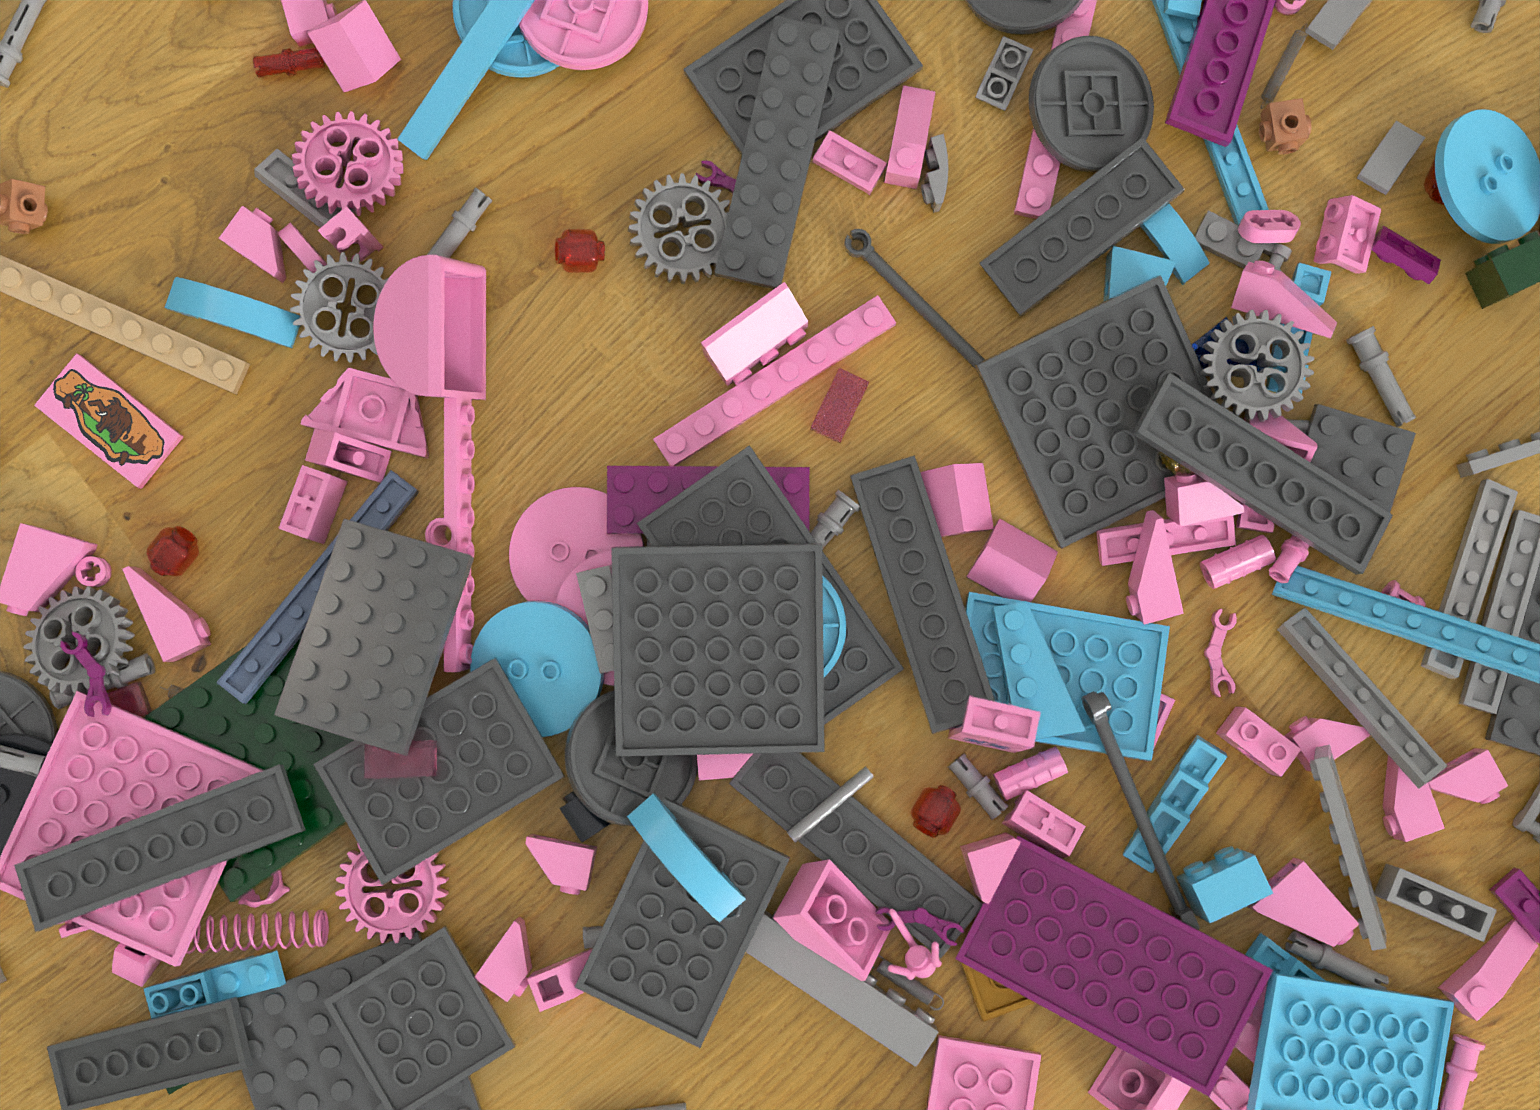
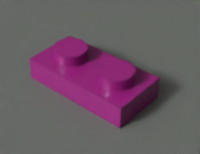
[1371,225,1441,284]
[1489,867,1540,944]

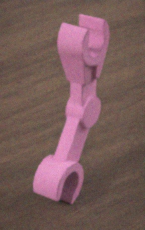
[1204,609,1237,697]

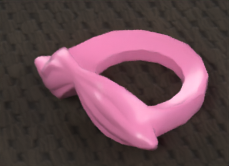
[238,870,290,908]

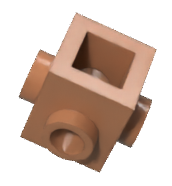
[1259,98,1312,154]
[0,179,48,234]

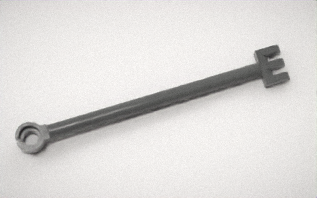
[844,229,985,369]
[1081,691,1199,930]

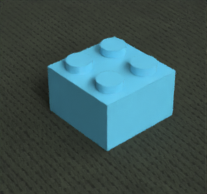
[1177,846,1274,923]

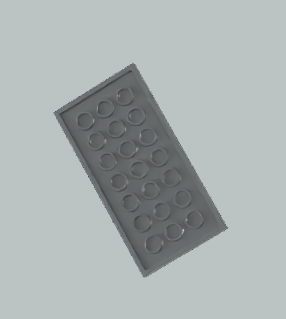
[637,445,904,725]

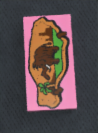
[34,353,184,489]

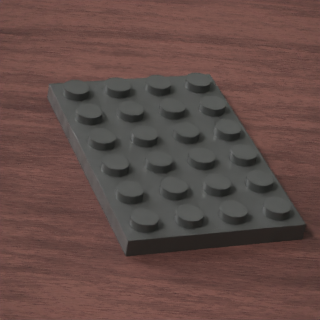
[683,0,923,156]
[274,519,474,756]
[313,658,565,885]
[575,797,790,1048]

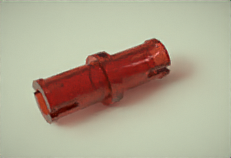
[253,47,325,78]

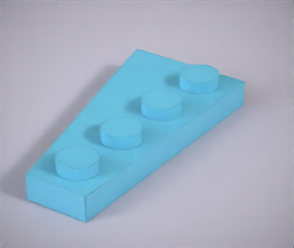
[992,602,1086,740]

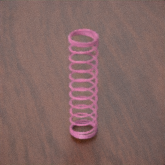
[186,909,329,954]

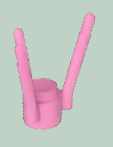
[888,909,942,980]

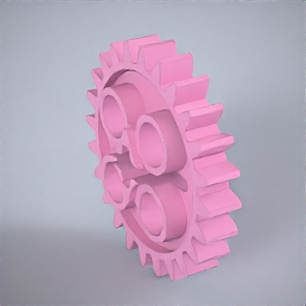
[292,111,404,216]
[335,843,449,943]

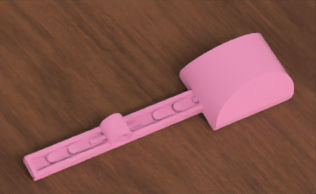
[373,255,486,672]

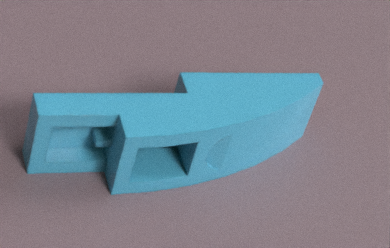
[144,950,286,1018]

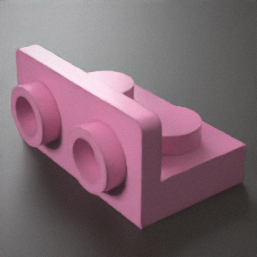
[1314,195,1381,274]

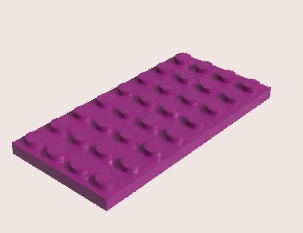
[955,835,1273,1097]

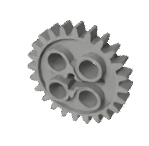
[628,173,730,284]
[290,252,389,362]
[1200,310,1314,422]
[24,586,135,696]

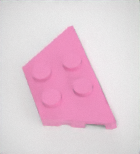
[300,368,429,459]

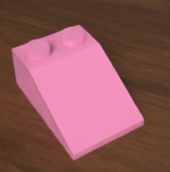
[773,859,890,981]

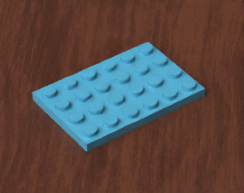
[955,592,1170,761]
[1246,973,1454,1110]

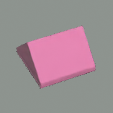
[307,0,401,92]
[920,463,994,537]
[966,519,1058,602]
[960,832,1021,904]

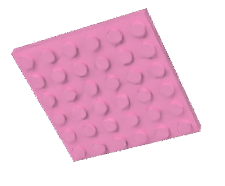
[0,691,263,967]

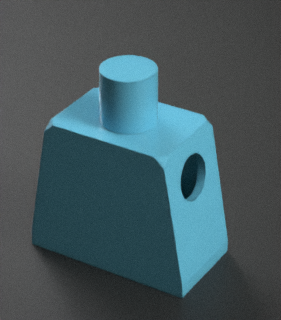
[1103,246,1176,302]

